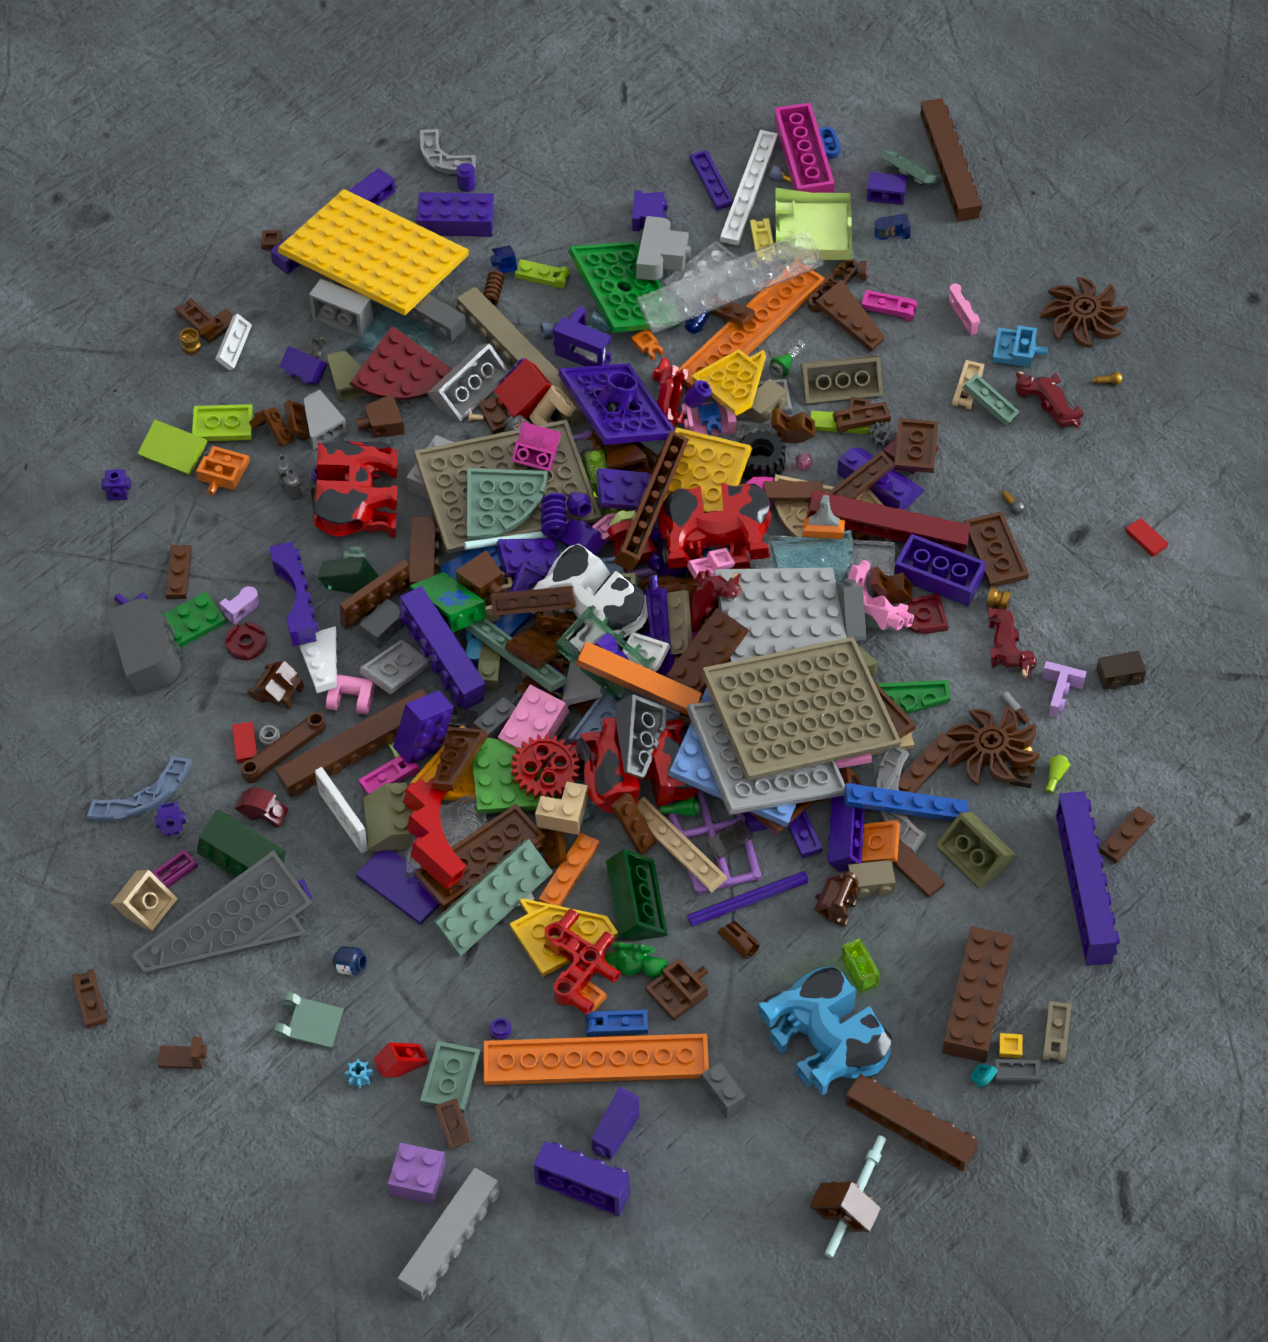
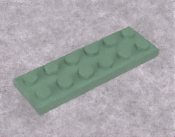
[433,839,553,956]

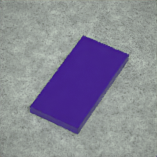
[356,850,440,925]

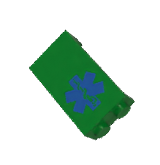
[410,572,486,633]

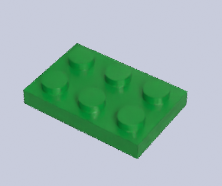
[162,592,226,648]

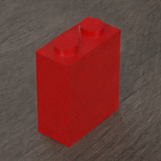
[494,358,552,419]

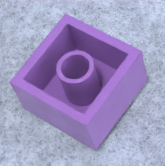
[388,1143,446,1205]

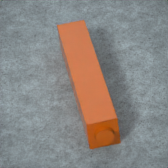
[575,641,702,716]

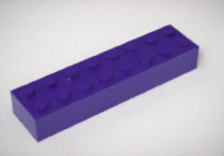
[1055,791,1120,966]

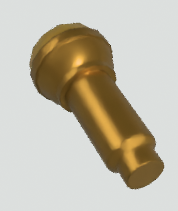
[1092,372,1123,385]

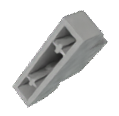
[636,216,691,280]

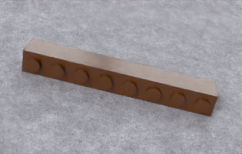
[920,98,982,222]
[613,430,689,572]
[276,689,426,798]

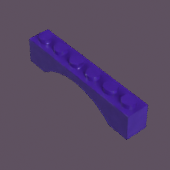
[269,541,319,646]

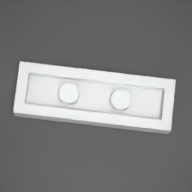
[215,314,252,371]

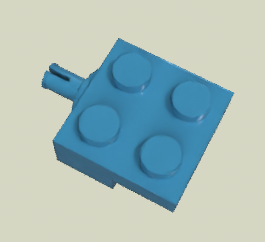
[992,325,1048,368]

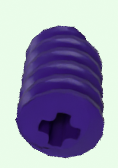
[541,493,567,539]

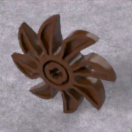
[1040,277,1129,348]
[945,706,1039,786]

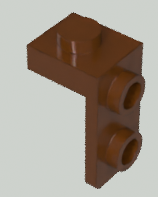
[249,407,294,446]
[158,1036,207,1069]

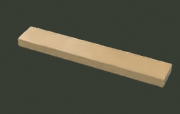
[637,797,727,893]

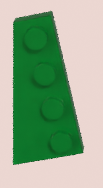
[878,680,950,714]

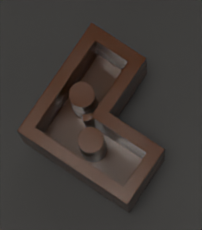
[810,1181,880,1232]

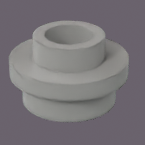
[259,725,280,745]

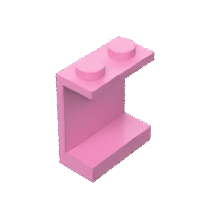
[681,396,736,436]

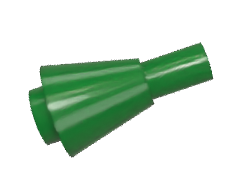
[660,796,701,817]

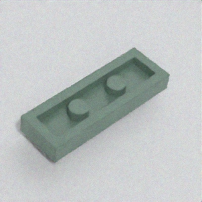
[962,373,1020,426]

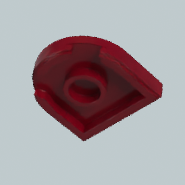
[907,594,949,634]

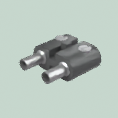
[276,455,303,500]

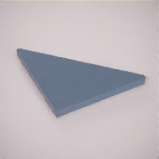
[568,682,681,743]

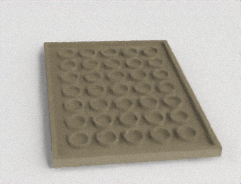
[414,420,602,554]
[701,637,901,780]

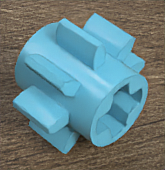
[344,1059,373,1089]

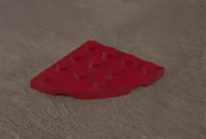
[349,326,452,401]

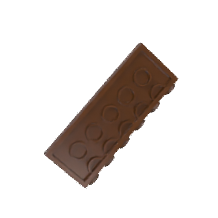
[414,804,545,913]

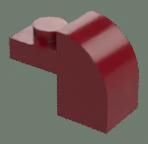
[234,788,288,828]

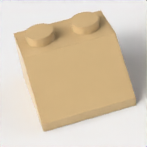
[111,870,178,931]

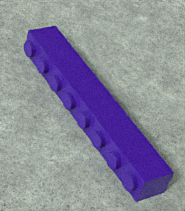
[270,168,396,275]

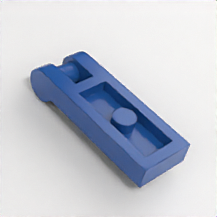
[585,1010,648,1037]

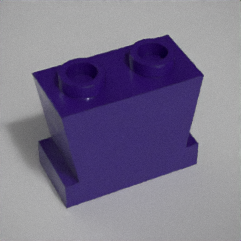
[632,190,668,231]

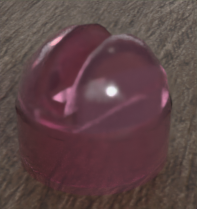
[795,453,812,470]

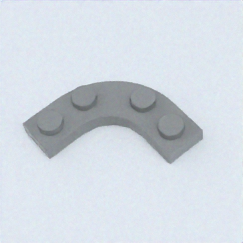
[420,129,476,175]

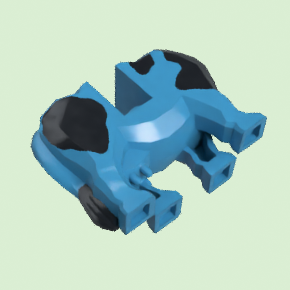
[757,967,892,1095]

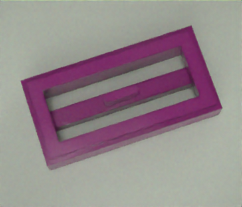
[152,849,198,888]

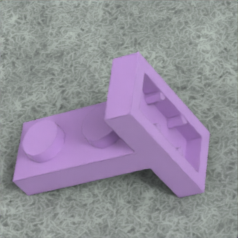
[1042,661,1087,719]

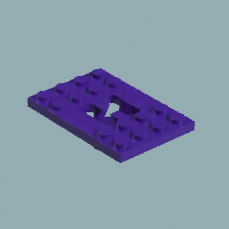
[558,363,675,445]

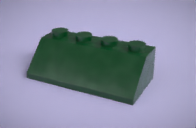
[196,809,286,877]
[606,849,668,941]

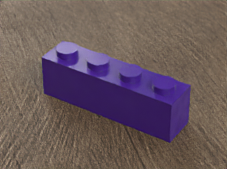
[827,783,865,872]

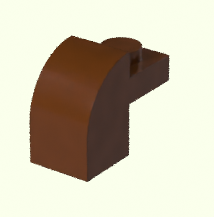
[771,408,815,443]
[869,567,913,604]

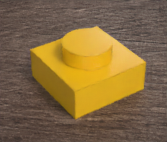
[999,1033,1023,1059]

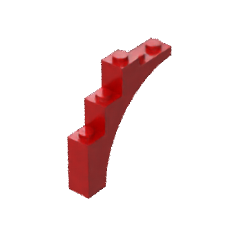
[403,778,466,889]

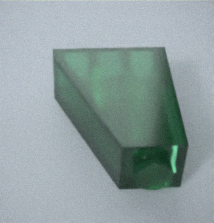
[318,557,379,594]

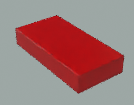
[1125,518,1168,557]
[232,721,257,763]

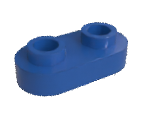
[819,127,840,159]

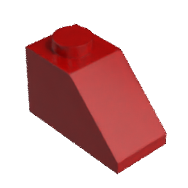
[373,1042,429,1077]

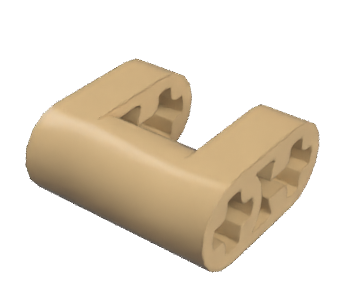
[529,385,576,425]

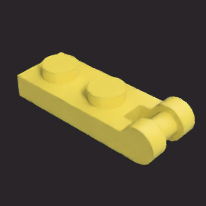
[750,218,776,262]

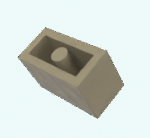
[743,379,787,426]
[848,860,896,898]

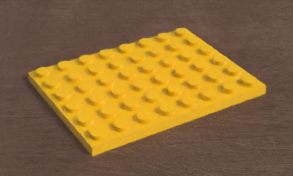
[278,189,469,315]

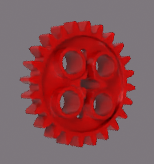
[511,734,580,799]

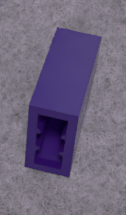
[591,1086,640,1159]

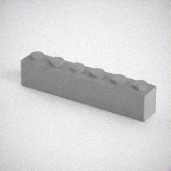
[398,1168,500,1301]

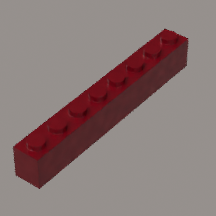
[806,490,970,553]

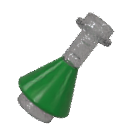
[769,340,806,377]

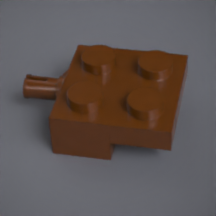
[645,958,708,1021]

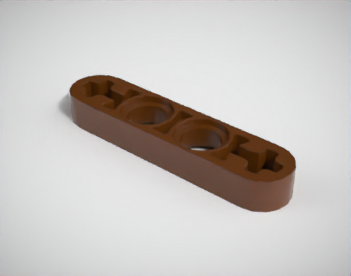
[808,259,858,313]

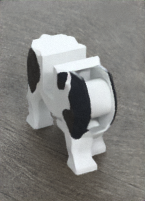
[529,544,648,652]

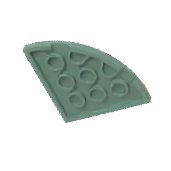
[467,468,548,540]

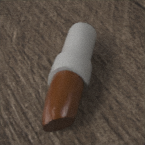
[1002,692,1029,725]

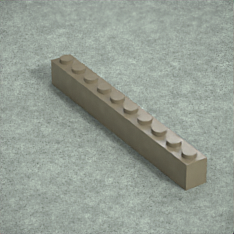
[456,287,587,427]

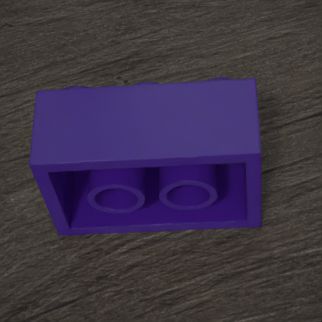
[393,691,454,764]

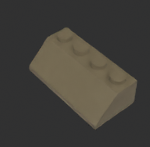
[800,355,883,404]

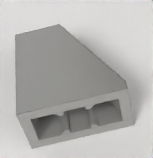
[304,390,347,450]

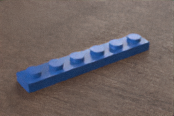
[844,783,969,821]

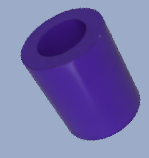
[456,163,476,192]

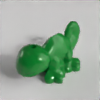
[604,942,668,978]

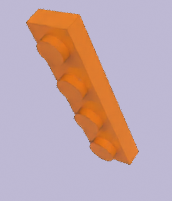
[539,833,600,906]

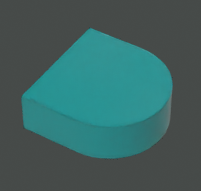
[971,1064,997,1087]

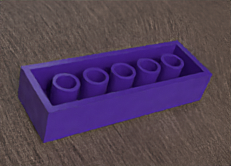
[398,586,485,712]

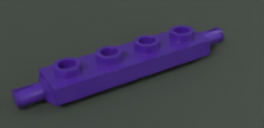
[645,575,676,678]

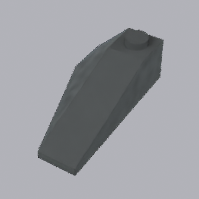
[616,694,667,779]

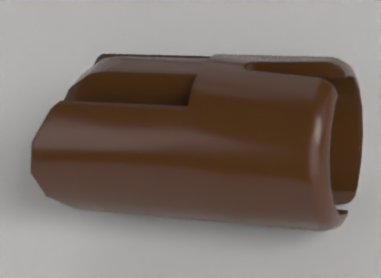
[718,920,760,959]

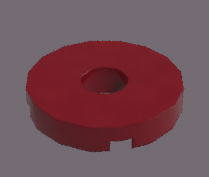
[225,623,267,660]

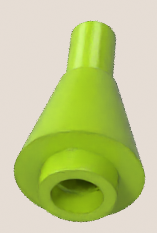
[1045,755,1071,794]

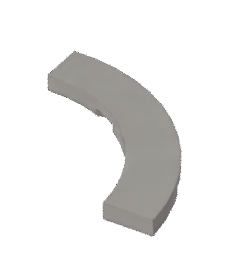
[876,747,926,853]

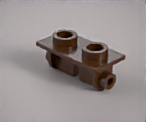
[533,611,579,634]

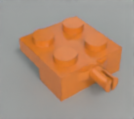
[196,446,250,496]

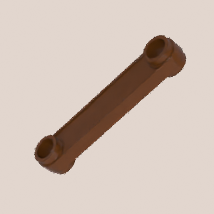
[241,712,326,783]

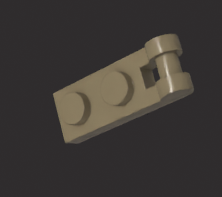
[1042,1001,1072,1063]

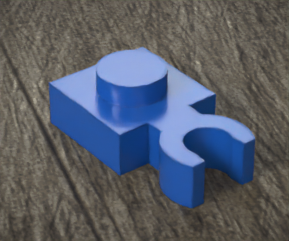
[697,402,722,436]

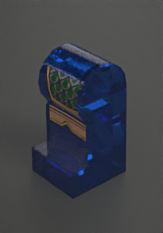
[874,213,911,240]

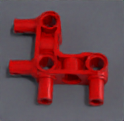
[545,909,621,1015]

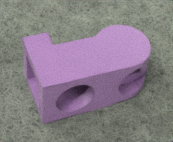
[219,586,259,625]

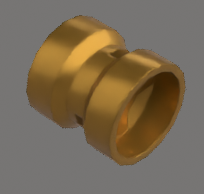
[180,328,201,355]
[986,587,1011,610]

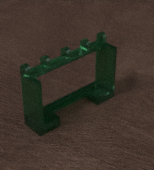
[555,605,656,702]

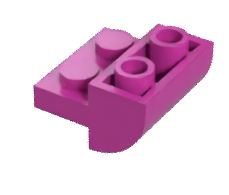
[511,422,561,471]

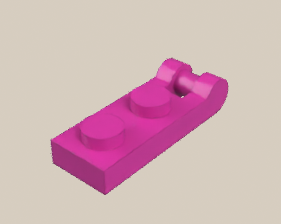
[861,290,918,321]
[358,756,420,795]

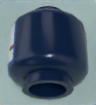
[333,946,367,976]

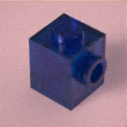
[490,245,518,273]

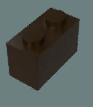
[1096,651,1146,690]

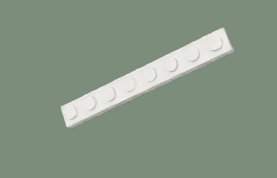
[720,130,778,245]

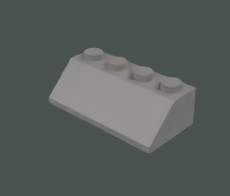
[427,343,509,422]

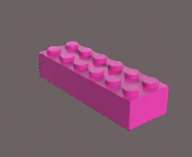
[774,103,834,193]

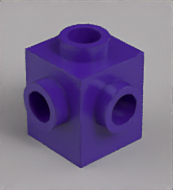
[101,469,131,500]
[154,801,186,836]

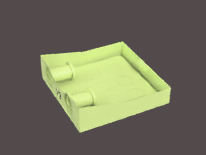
[775,188,852,260]

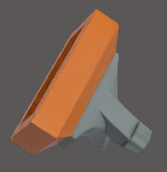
[803,495,845,539]

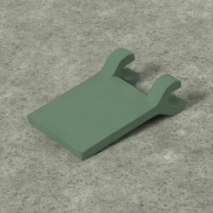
[274,992,344,1049]

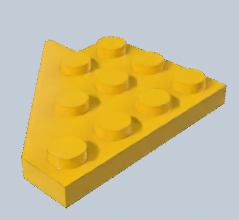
[691,349,766,416]
[510,898,618,977]

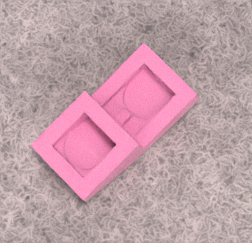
[687,548,735,579]

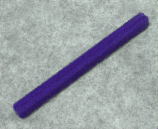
[687,871,808,926]

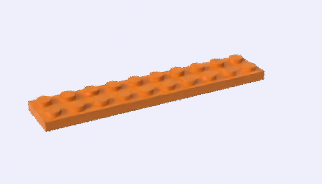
[678,260,825,388]
[484,1034,709,1085]

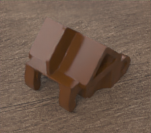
[247,661,304,709]
[814,871,859,927]

